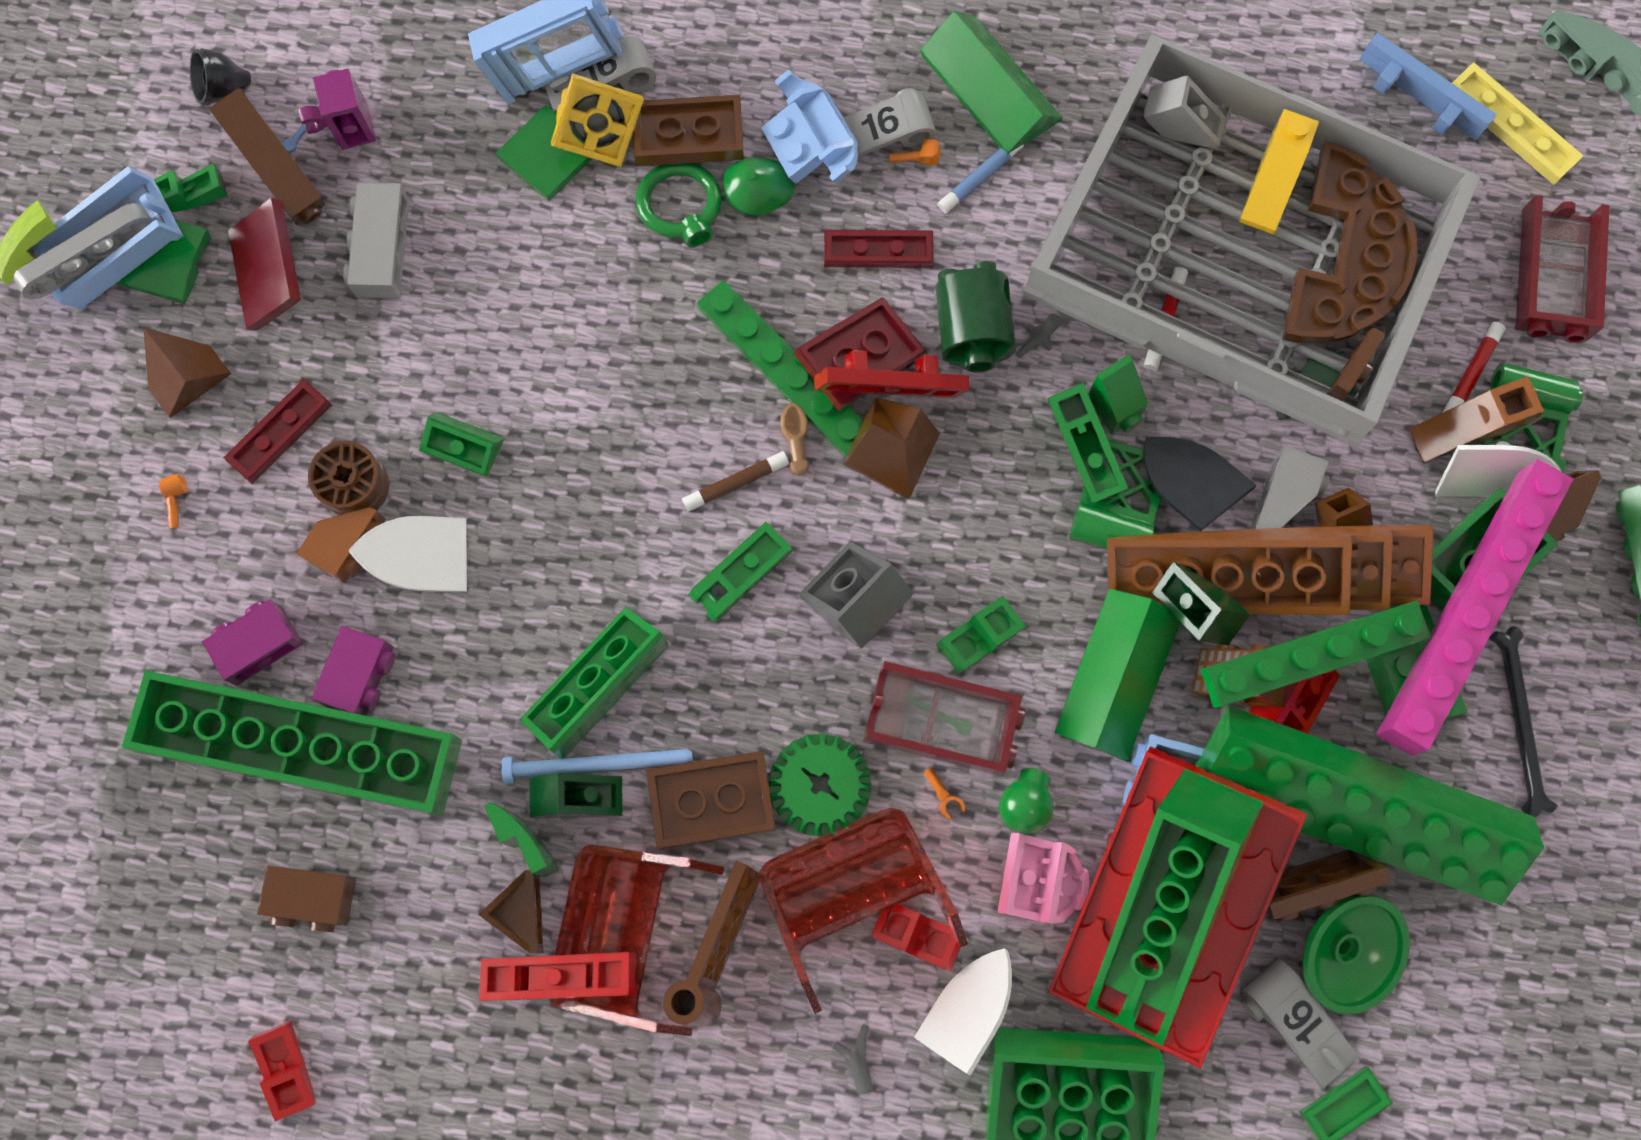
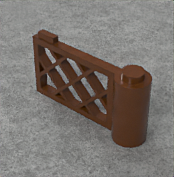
[663,861,762,1027]

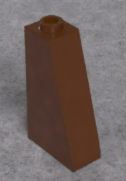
[209,88,326,225]

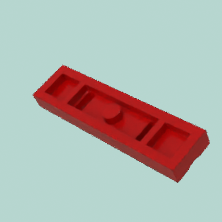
[814,350,970,398]
[479,952,636,1001]

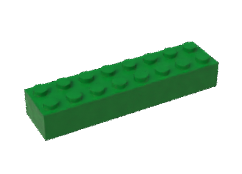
[121,670,462,817]
[1195,705,1544,906]

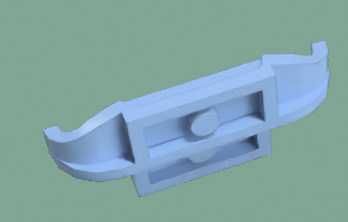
[761,70,859,184]

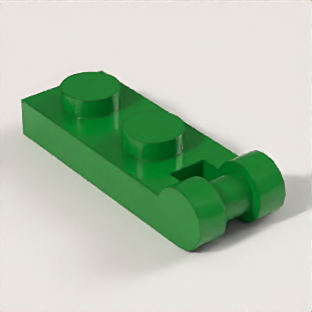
[688,522,793,623]

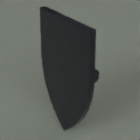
[1144,437,1256,532]

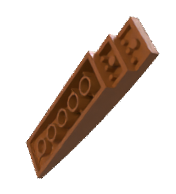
[1107,525,1434,615]

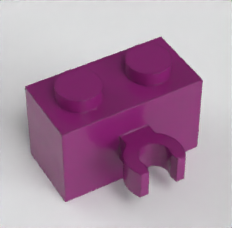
[298,68,377,150]

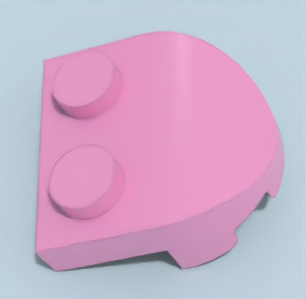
[997,833,1089,924]

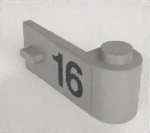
[545,36,656,113]
[844,88,936,158]
[1241,959,1359,1089]

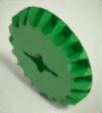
[769,733,871,837]

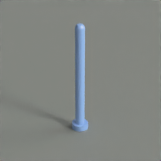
[502,749,693,785]

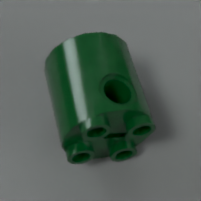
[935,261,1016,373]

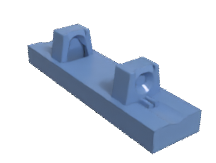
[1359,32,1497,140]

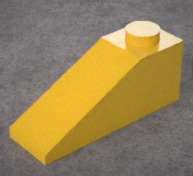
[1239,109,1319,235]

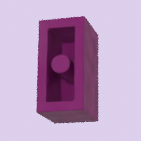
[201,599,304,686]
[311,625,395,716]

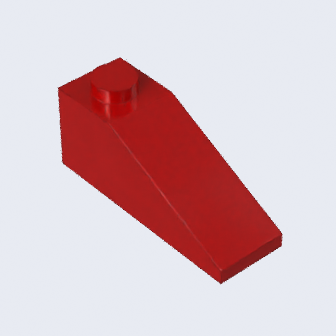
[1249,669,1340,734]

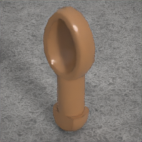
[780,403,809,476]

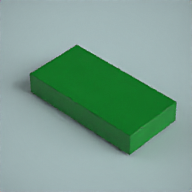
[1299,1066,1393,1140]

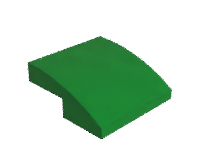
[116,220,211,304]
[484,802,559,877]

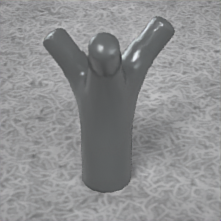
[1016,314,1062,358]
[833,1024,873,1095]

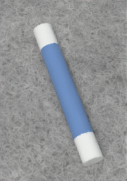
[937,145,1023,214]

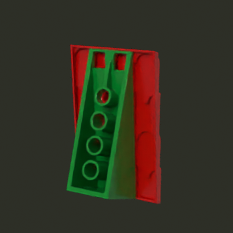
[1047,746,1307,1069]

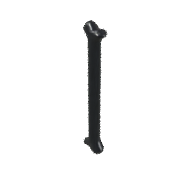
[1489,626,1558,817]

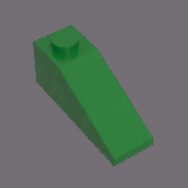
[1048,383,1128,504]

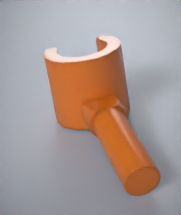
[889,139,941,166]
[159,474,188,529]
[924,767,965,820]

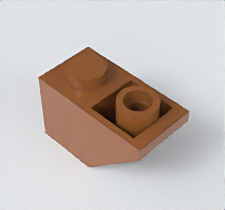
[296,507,386,583]

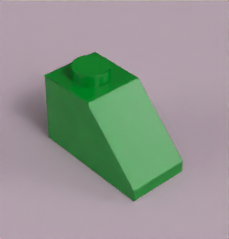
[1088,354,1148,434]

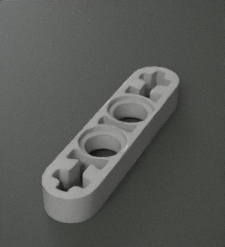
[14,203,152,299]

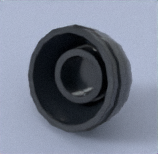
[190,48,251,105]

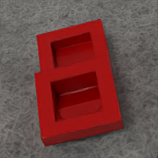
[871,899,966,972]
[248,1021,316,1121]

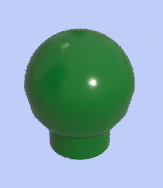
[998,768,1054,835]

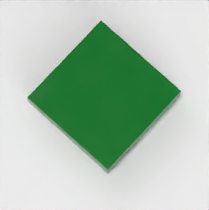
[496,105,592,202]

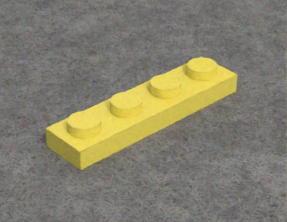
[1452,62,1583,185]

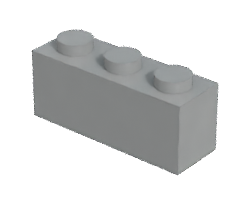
[343,182,409,299]

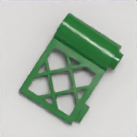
[1480,363,1583,473]
[1069,439,1160,550]

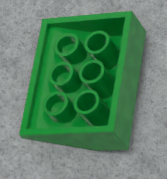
[986,1027,1165,1140]

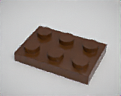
[634,95,744,166]
[646,751,776,850]
[1266,850,1391,921]

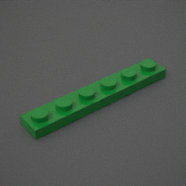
[696,280,863,458]
[1200,600,1431,708]

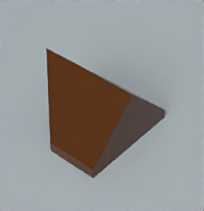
[143,327,231,418]
[478,870,544,953]

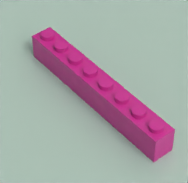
[1376,459,1574,756]

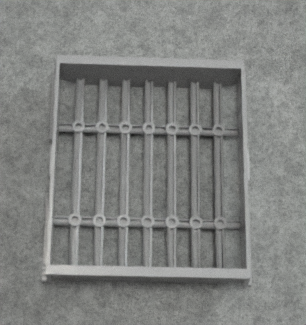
[1023,34,1481,447]

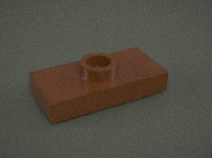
[1327,328,1386,401]

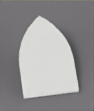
[1435,441,1561,497]
[349,516,467,593]
[914,948,1012,1076]

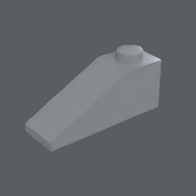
[1250,445,1330,529]

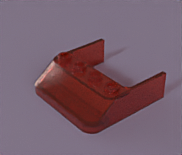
[759,808,968,1014]
[550,844,724,1036]

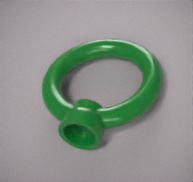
[635,163,722,248]

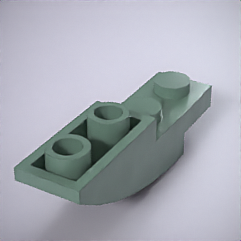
[1538,10,1641,116]

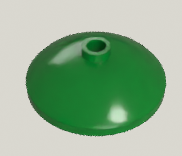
[1303,894,1410,1014]

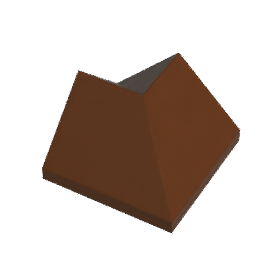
[843,398,940,499]

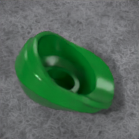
[724,157,795,216]

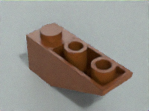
[1409,376,1544,463]

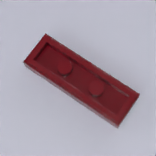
[824,230,934,268]
[223,379,332,484]

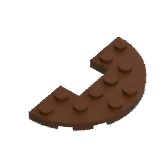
[1282,141,1417,344]

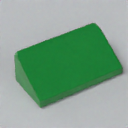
[419,412,505,477]

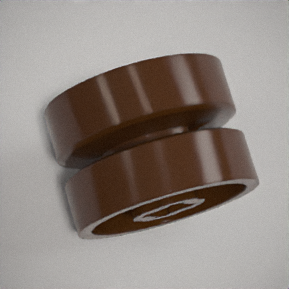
[308,441,389,516]

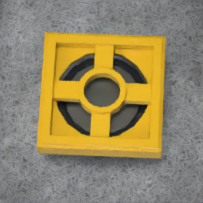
[551,73,644,167]

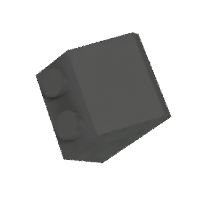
[798,541,914,649]

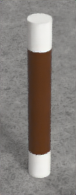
[682,451,789,512]

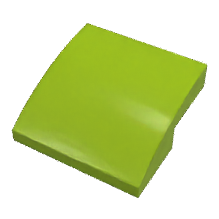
[0,200,57,285]

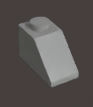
[1144,75,1226,149]

